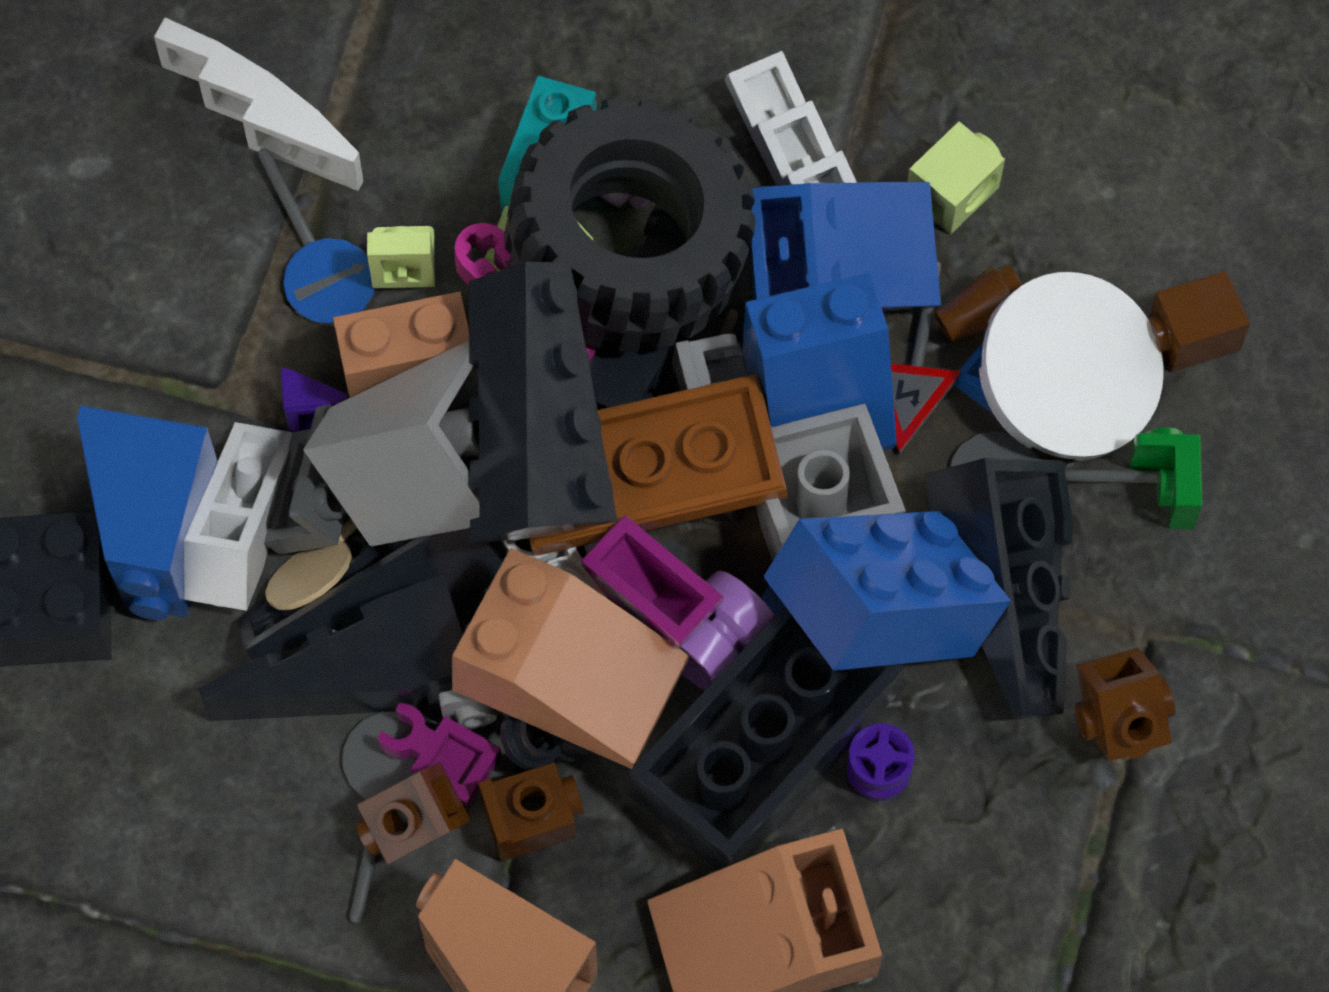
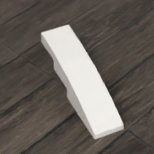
[154,18,363,191]
[724,51,857,186]

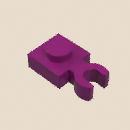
[377,703,502,810]

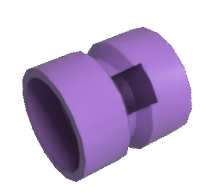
[678,571,774,691]

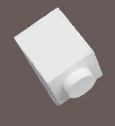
[184,422,292,611]

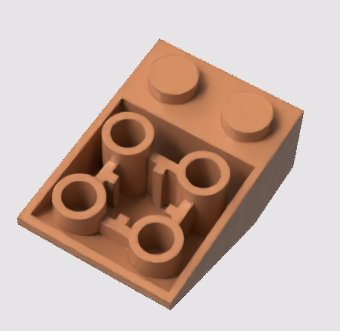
[647,828,882,992]

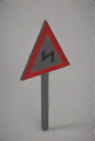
[891,261,962,454]

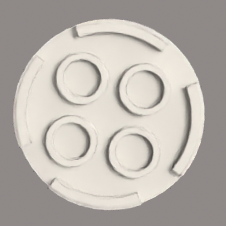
[979,272,1163,461]

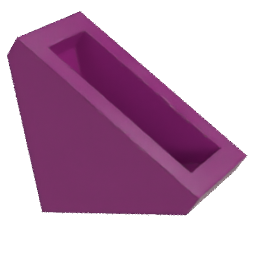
[581,515,724,648]

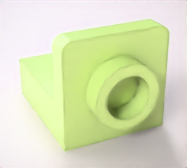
[367,226,435,288]

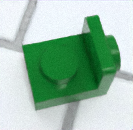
[1130,427,1202,530]

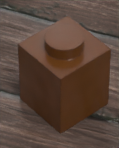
[1148,271,1250,372]

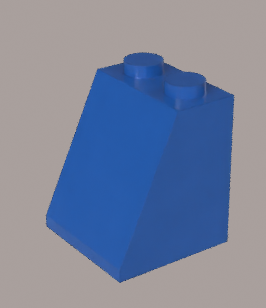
[742,272,897,451]
[77,406,218,620]

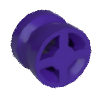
[846,723,915,802]

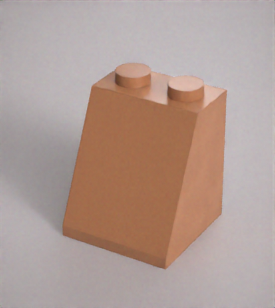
[333,292,469,398]
[416,859,598,992]

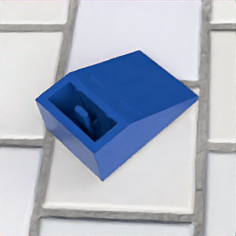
[748,182,941,311]

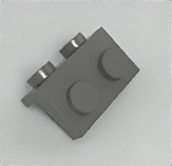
[264,404,346,554]

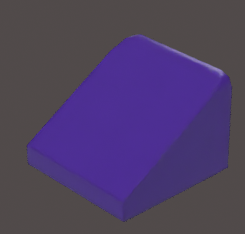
[281,368,348,432]

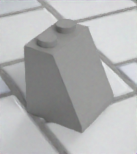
[303,341,479,546]

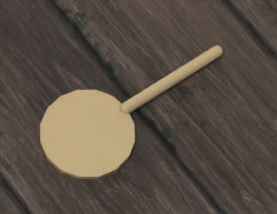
[265,518,357,610]

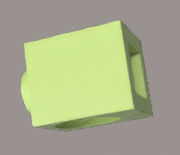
[907,122,1005,235]

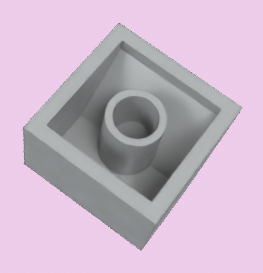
[756,403,906,561]

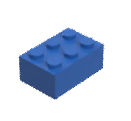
[764,511,1011,671]

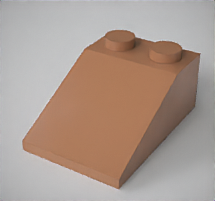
[452,548,689,769]

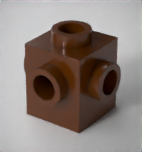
[1075,647,1176,761]

